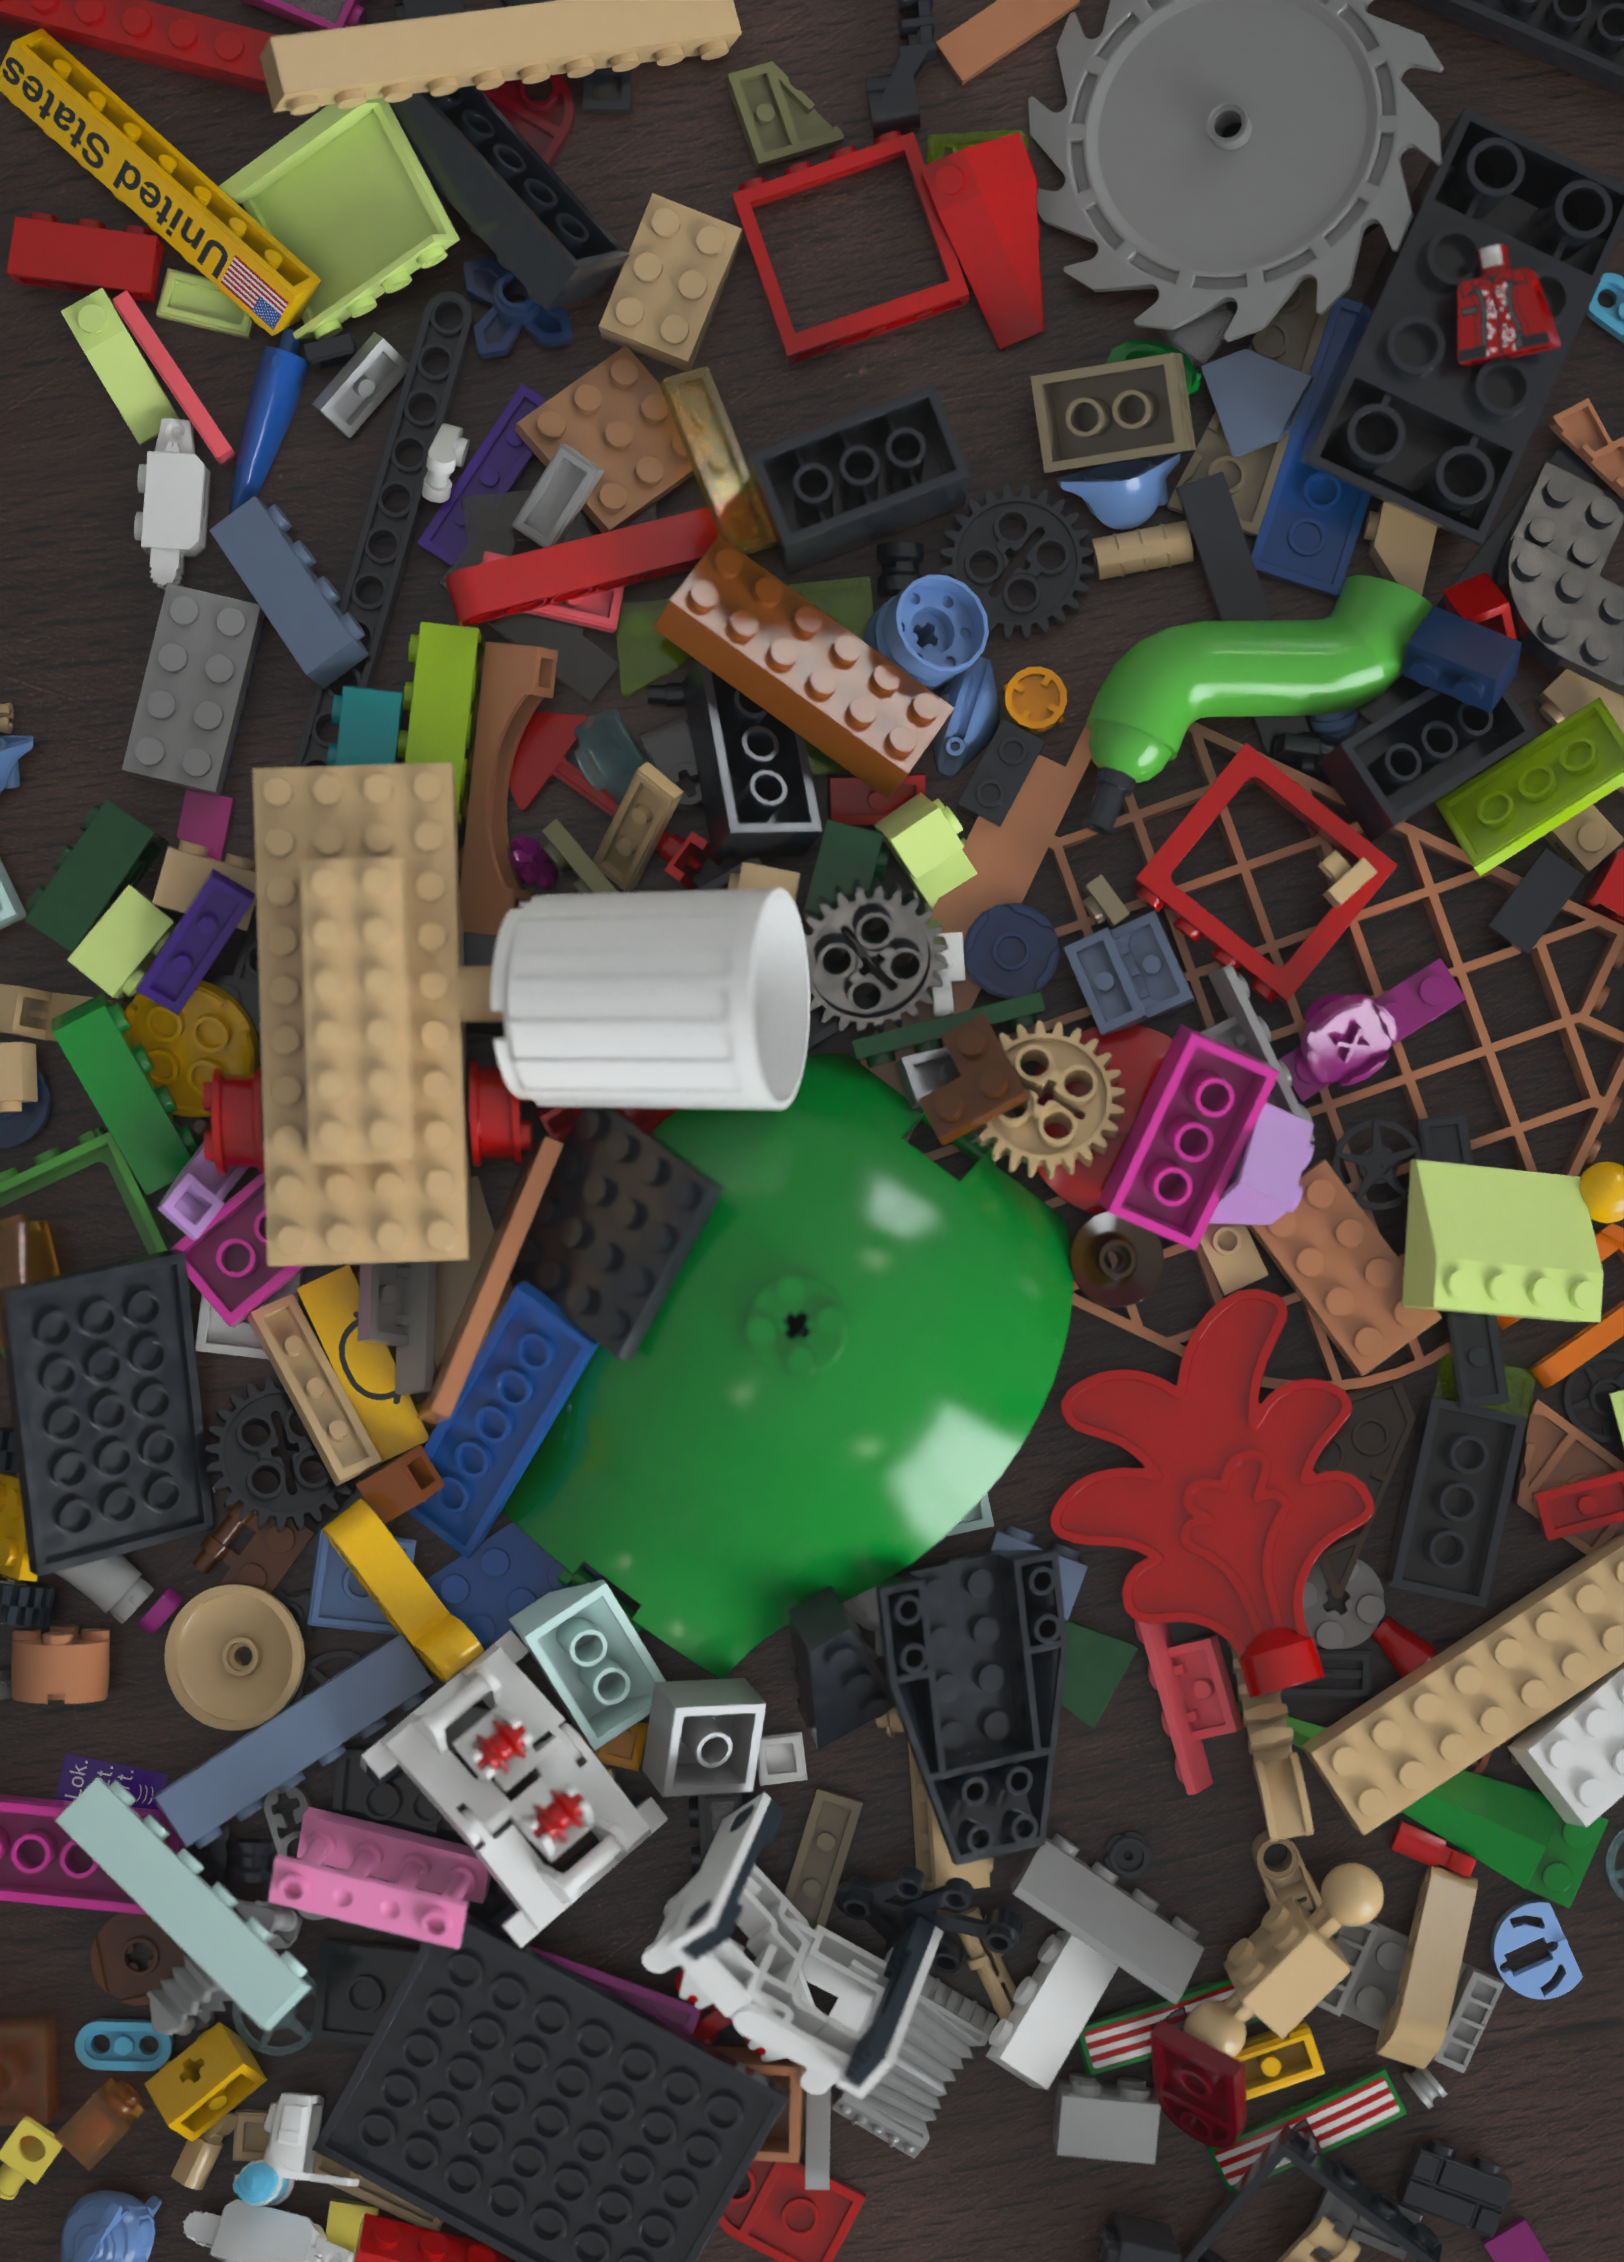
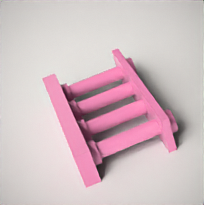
[268,1807,491,1949]

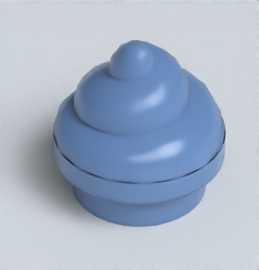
[1310,708,1359,740]

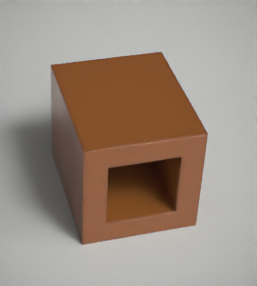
[356,1444,445,1524]

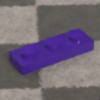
[136,869,255,1015]

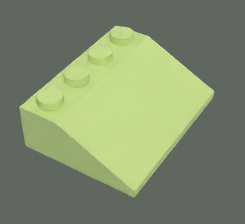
[1402,1160,1603,1322]

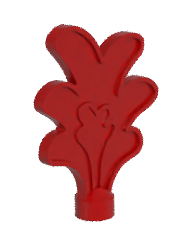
[1050,1289,1375,1698]

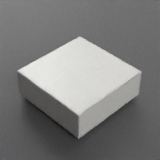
[757,1730,808,1786]

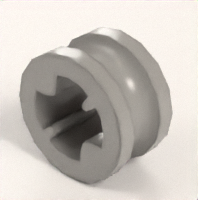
[1401,2067,1448,2110]

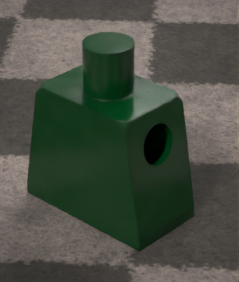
[1061,1619,1138,1729]

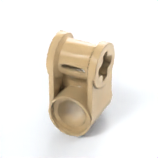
[1251,1830,1322,1911]

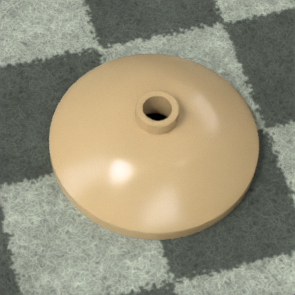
[164,1584,305,1731]

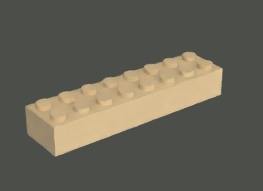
[1301,1532,1624,1835]

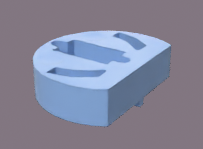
[1490,1899,1583,2000]

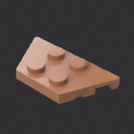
[1514,1399,1624,1556]

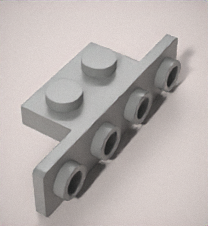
[1200,965,1315,1143]
[358,1261,438,1395]

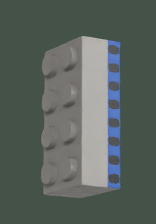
[122,583,267,796]

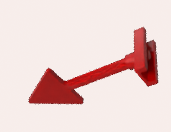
[509,711,724,891]

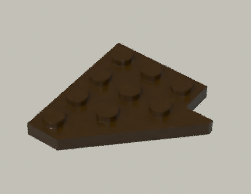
[1313,1378,1416,1601]

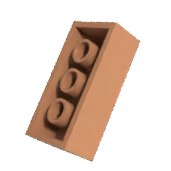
[1246,1160,1442,1376]

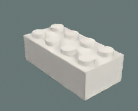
[1507,1662,1624,1828]

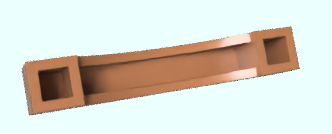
[458,642,558,936]

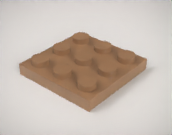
[514,345,718,533]

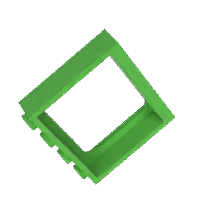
[0,1126,192,1359]

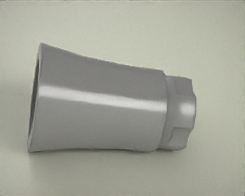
[54,1554,154,1624]

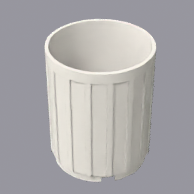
[491,888,810,1110]

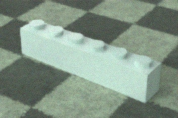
[55,1777,311,2031]

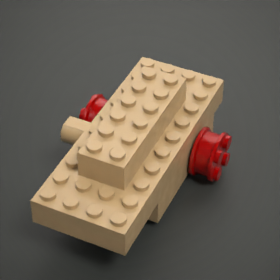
[202,762,533,1267]

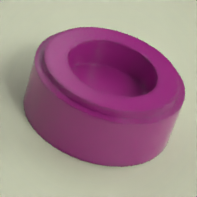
[137,1587,182,1634]

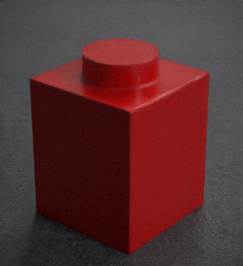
[1442,572,1517,640]

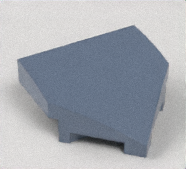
[1201,348,1314,457]

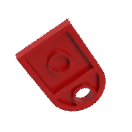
[718,2160,866,2262]

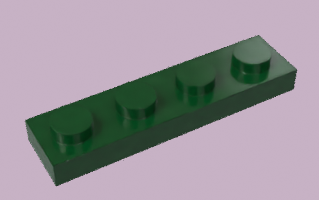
[851,991,1046,1068]

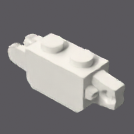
[134,418,211,590]
[183,2199,354,2262]

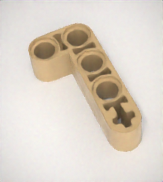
[1376,1866,1478,2069]

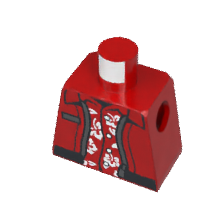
[1458,244,1561,367]

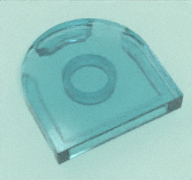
[574,708,647,805]

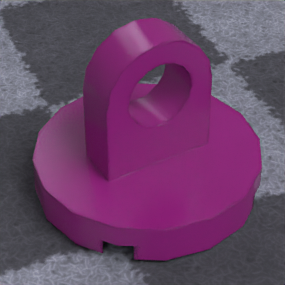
[1300,994,1397,1086]

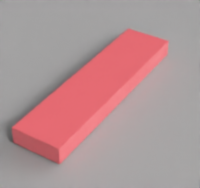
[113,290,237,467]

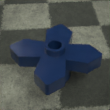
[463,258,572,359]

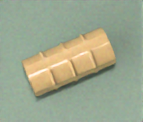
[1091,520,1193,580]

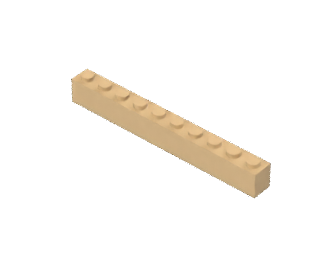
[260,0,742,115]

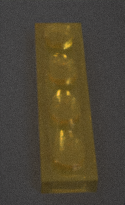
[660,366,776,555]

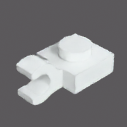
[931,932,966,1018]

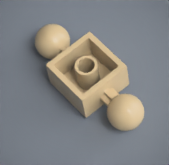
[1183,1863,1384,2058]

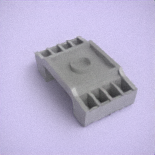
[1316,1920,1505,2073]

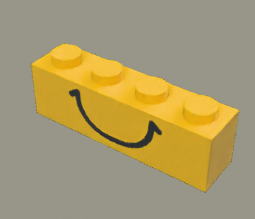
[296,1264,437,1463]

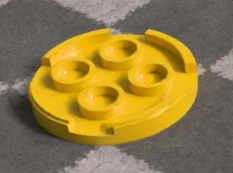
[124,980,260,1118]

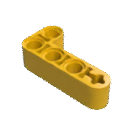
[322,1499,484,1683]

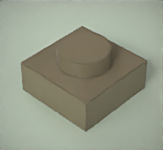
[1082,874,1130,928]

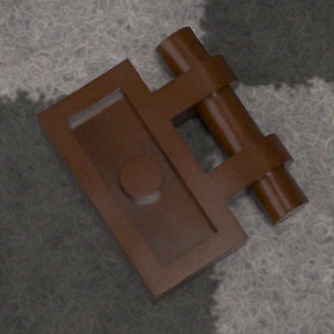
[192,1488,317,1594]

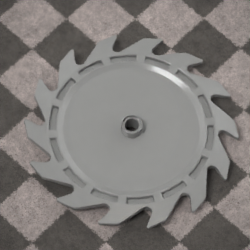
[1028,0,1444,342]

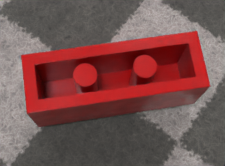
[7,212,164,303]

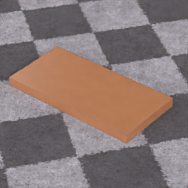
[417,1136,563,1425]

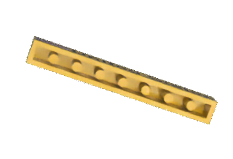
[0,28,322,336]

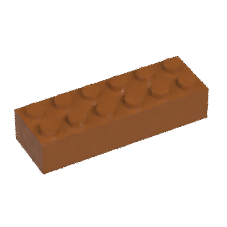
[652,536,954,799]

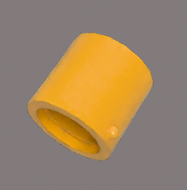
[1003,666,1067,735]

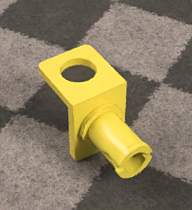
[0,2116,64,2200]

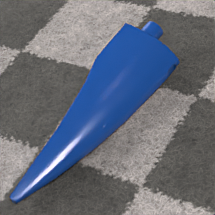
[229,328,310,515]

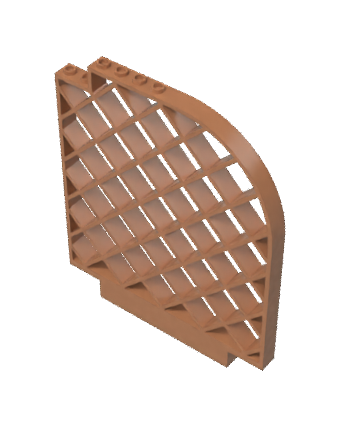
[860,722,1624,1390]

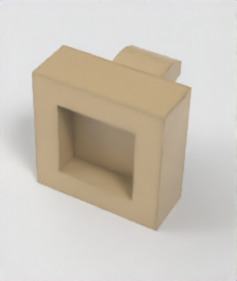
[1318,850,1377,909]

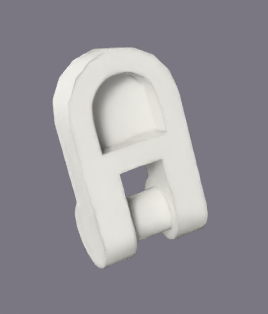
[422,423,470,503]

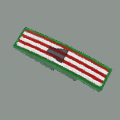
[1077,1977,1261,2076]
[1206,2066,1407,2192]

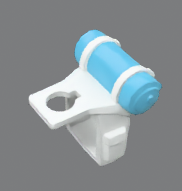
[233,2092,360,2207]

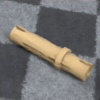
[958,1906,1017,2020]

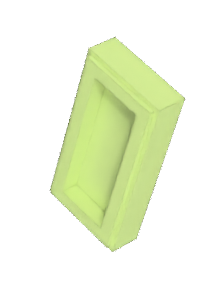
[156,268,255,340]

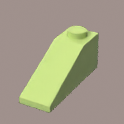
[61,288,180,446]

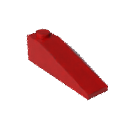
[921,132,1045,350]

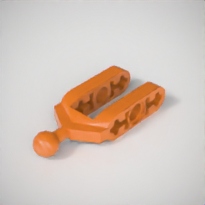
[1496,1223,1624,1389]

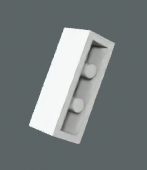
[986,1931,1119,2090]

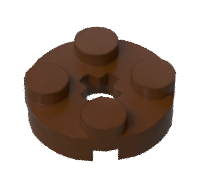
[90,1912,187,2006]

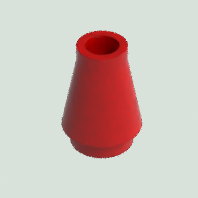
[1370,1616,1438,1679]

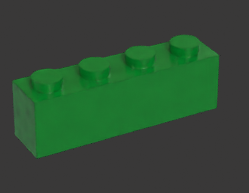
[52,992,200,1196]

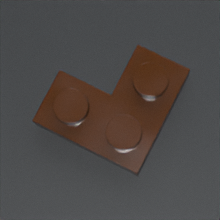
[918,1013,1030,1146]

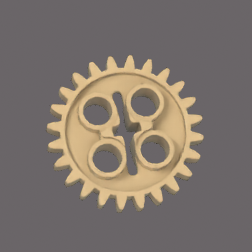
[975,1021,1125,1179]

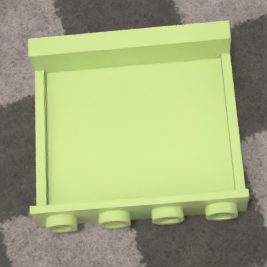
[218,98,460,341]

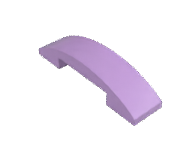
[157,1142,249,1241]

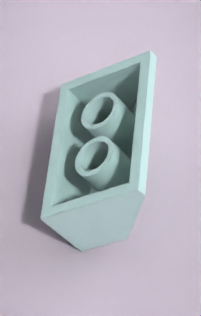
[509,1580,666,1751]

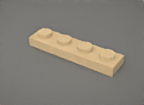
[247,1293,382,1486]

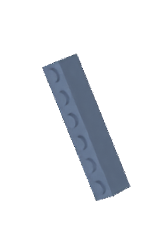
[151,1634,434,1849]

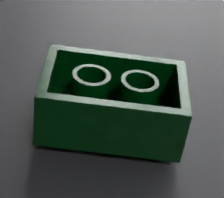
[24,799,169,953]

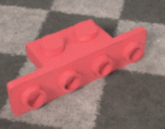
[1135,1620,1244,1795]

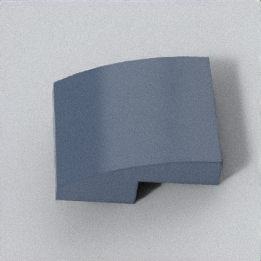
[1063,911,1195,1036]

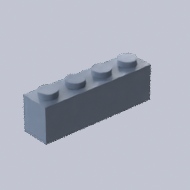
[209,496,370,689]

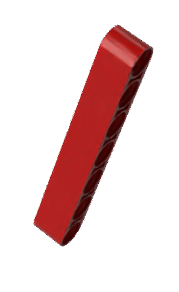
[445,497,771,626]

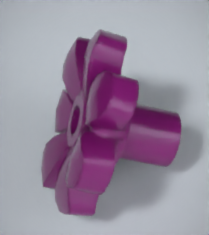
[508,834,558,890]

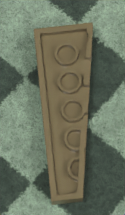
[1166,278,1331,538]

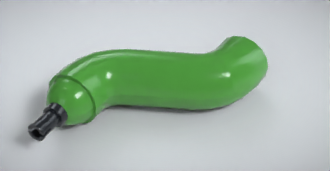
[1083,575,1433,836]

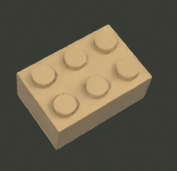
[599,193,743,373]

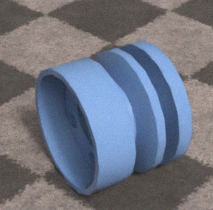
[863,575,989,691]

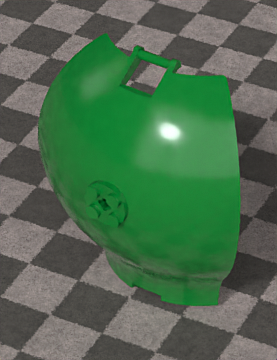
[502,1053,1073,1679]

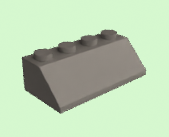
[1009,1833,1204,2005]

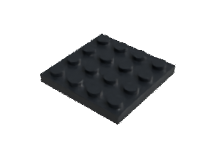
[511,1107,724,1361]

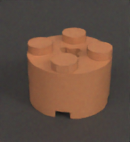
[11,1624,110,1704]

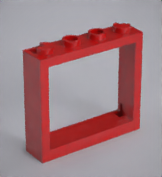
[732,131,970,366]

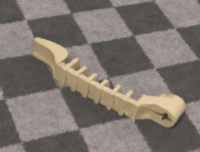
[1226,1640,1314,1843]

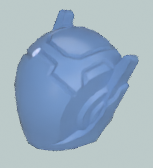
[60,2190,162,2262]

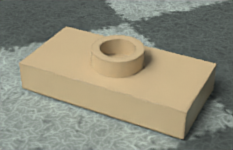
[1199,1223,1269,1295]

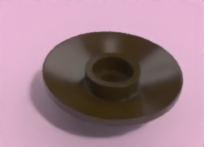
[1070,1211,1164,1308]

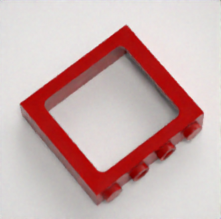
[1132,743,1398,1004]

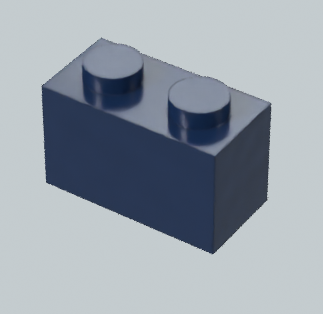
[1403,606,1522,713]

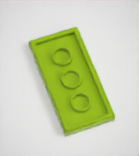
[1435,697,1624,876]

